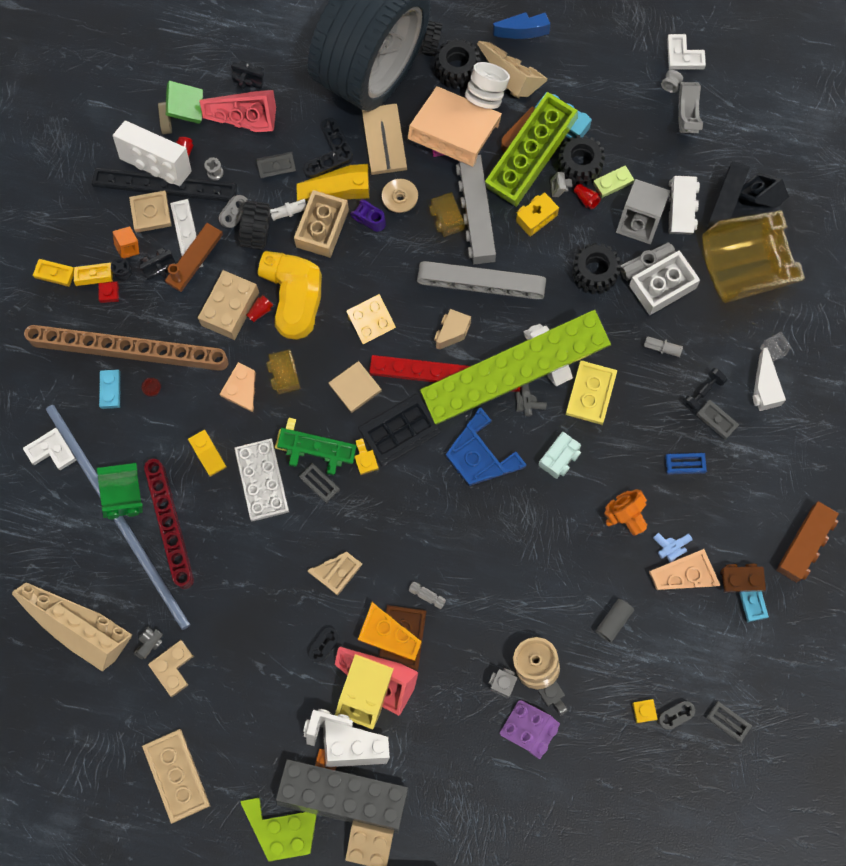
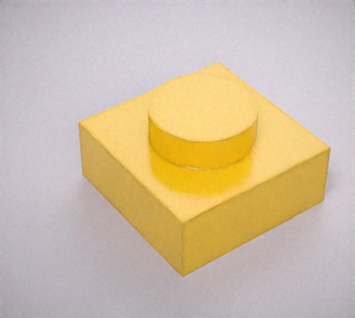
[632,699,658,724]

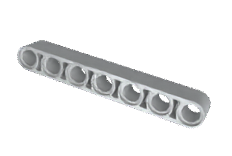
[417,261,546,299]

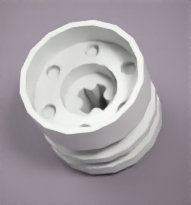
[465,62,510,109]

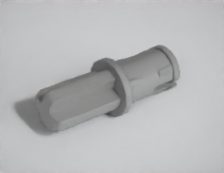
[644,337,683,357]

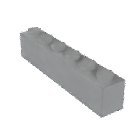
[456,155,496,265]

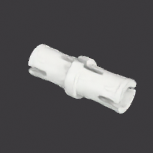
[270,199,307,221]

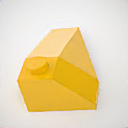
[297,164,369,202]

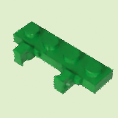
[277,428,357,476]

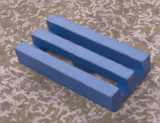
[665,453,707,475]

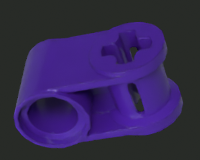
[350,199,386,232]

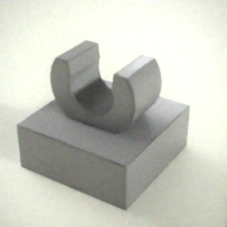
[550,172,572,197]

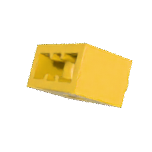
[516,192,559,237]

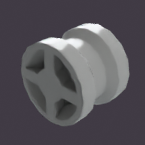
[661,70,683,93]

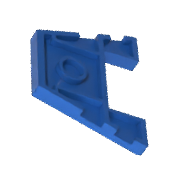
[446,407,526,486]

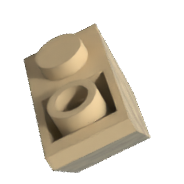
[434,309,471,349]

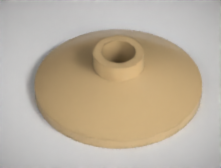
[382,179,418,213]

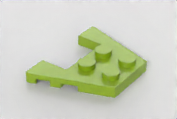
[241,798,317,862]

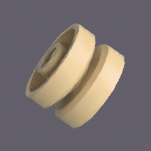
[513,637,560,690]

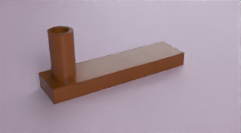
[165,223,223,292]

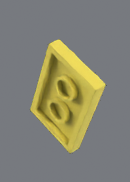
[566,361,617,425]

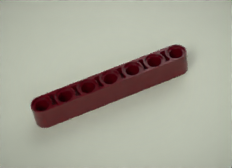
[144,459,194,589]

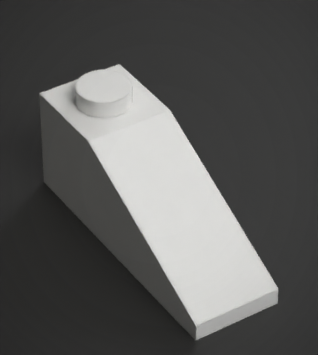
[753,347,786,411]

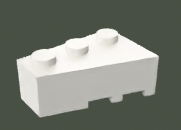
[669,176,700,235]
[323,720,390,767]

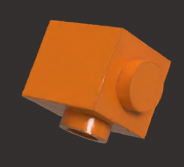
[112,227,139,258]

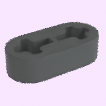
[658,701,695,730]

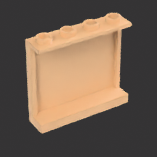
[408,86,502,167]

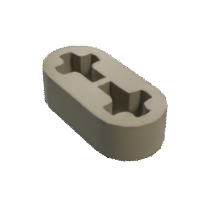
[158,102,172,135]

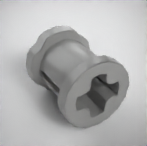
[205,157,223,180]

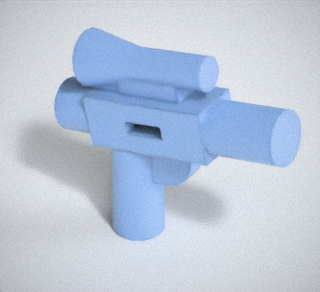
[653,533,692,563]

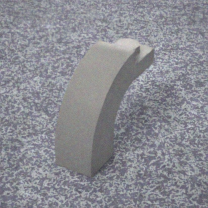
[678,82,703,133]

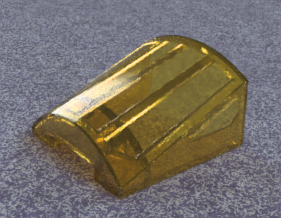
[702,210,805,303]

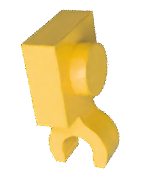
[354,439,379,475]

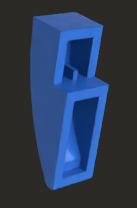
[493,12,550,39]

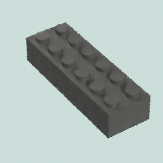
[276,759,408,834]

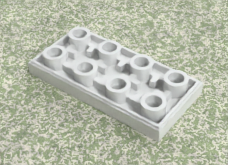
[235,438,289,522]

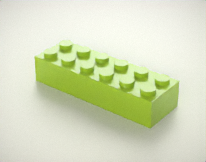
[485,92,578,207]

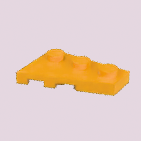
[358,602,422,661]

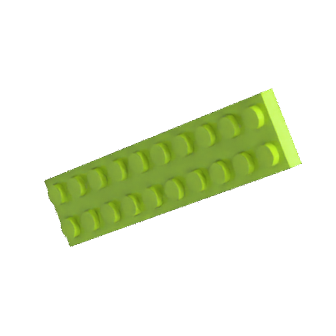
[421,310,611,424]

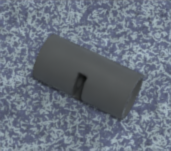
[595,598,634,643]

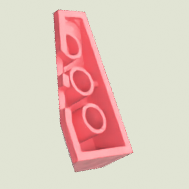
[199,90,276,132]
[335,647,418,716]

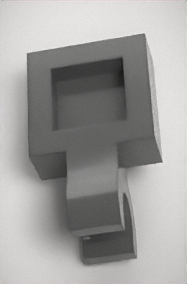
[538,681,568,716]

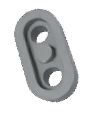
[219,195,247,228]

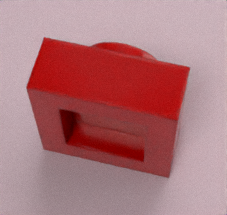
[99,282,119,303]

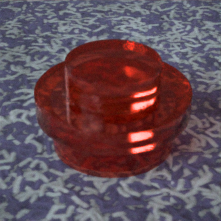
[142,378,161,397]

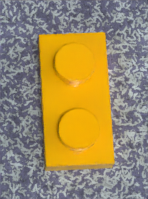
[33,259,74,287]
[74,263,113,286]

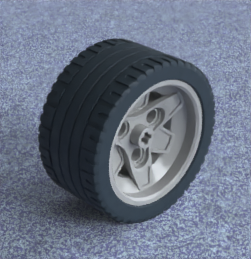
[307,0,431,111]

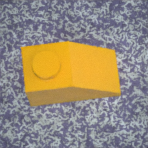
[188,430,226,476]

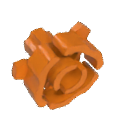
[604,489,647,535]

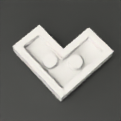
[667,34,706,69]
[23,428,76,470]

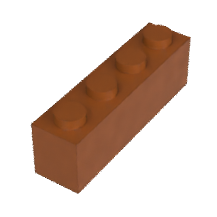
[776,501,839,583]

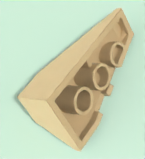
[477,41,548,98]

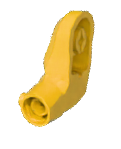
[258,251,322,340]

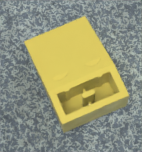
[335,654,394,729]

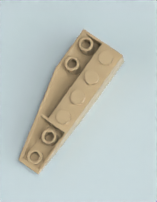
[12,583,132,671]

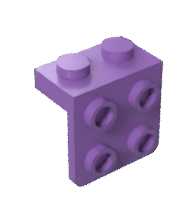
[500,700,560,759]

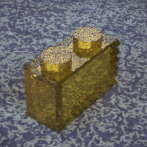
[429,192,464,237]
[267,350,301,394]

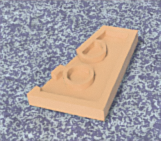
[649,549,720,590]

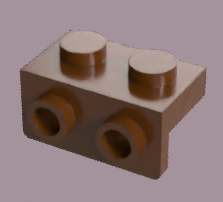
[720,564,766,593]

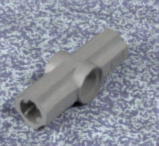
[620,242,675,281]

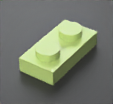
[593,165,634,198]

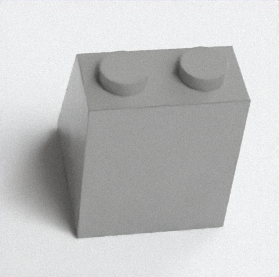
[616,179,670,244]

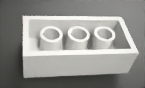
[113,121,192,186]

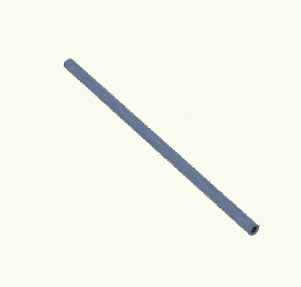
[46,405,190,630]

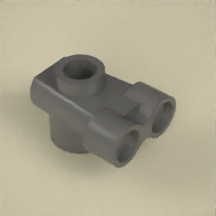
[134,627,163,660]

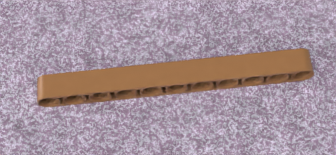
[24,325,229,370]

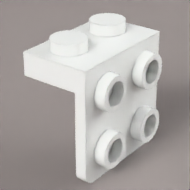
[304,709,353,746]

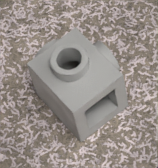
[488,668,517,699]

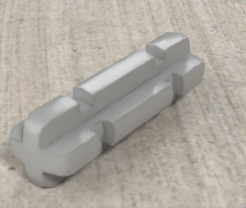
[409,582,446,609]

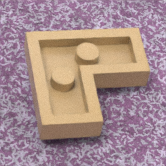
[148,640,194,697]

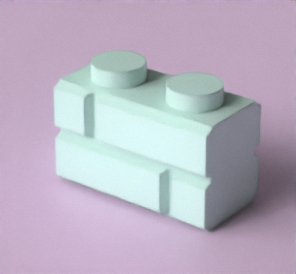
[539,432,581,479]

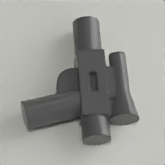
[516,384,547,416]

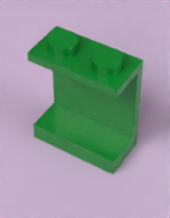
[97,463,143,519]

